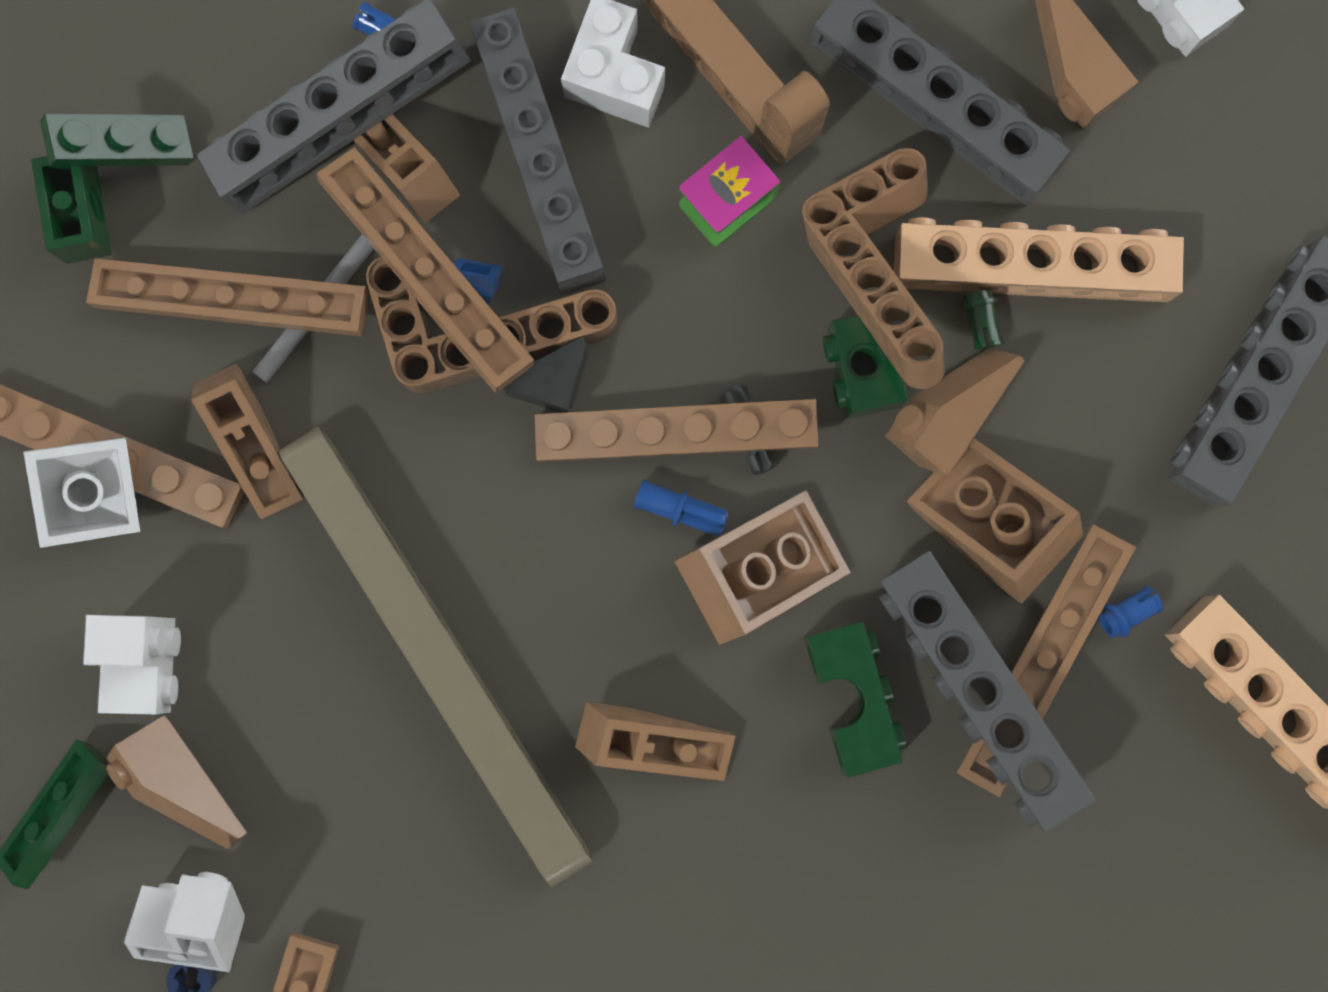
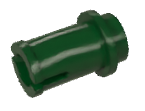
[961,289,1004,350]

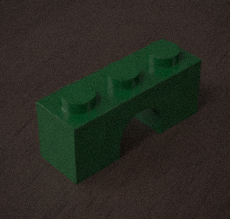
[804,622,907,778]

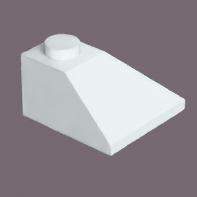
[23,437,140,548]

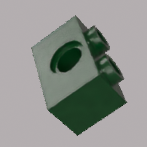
[31,156,112,264]
[822,315,908,419]

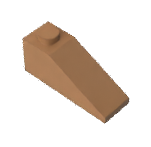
[1035,0,1139,129]
[353,114,460,224]
[885,348,1025,477]
[191,363,303,519]
[575,702,736,781]
[106,715,247,849]

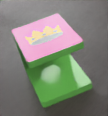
[679,136,781,247]

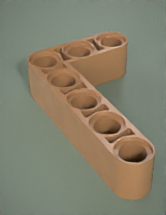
[644,0,830,166]
[802,148,945,389]
[366,257,617,394]

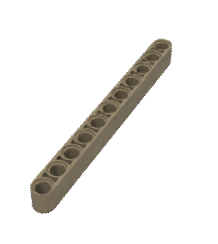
[278,425,594,888]

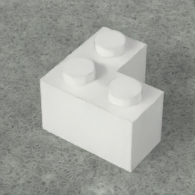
[561,0,665,128]
[1137,0,1244,57]
[83,615,181,714]
[124,872,245,972]

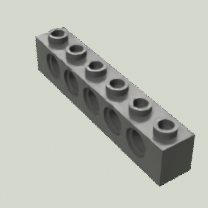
[197,0,471,215]
[810,0,1070,206]
[470,7,605,295]
[1167,235,1328,508]
[879,551,1097,833]

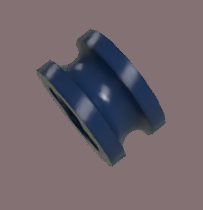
[166,964,216,992]

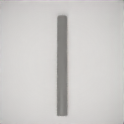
[252,234,374,383]

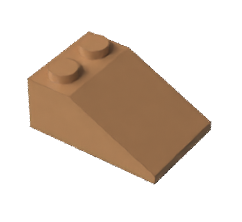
[907,438,1084,604]
[674,490,851,645]

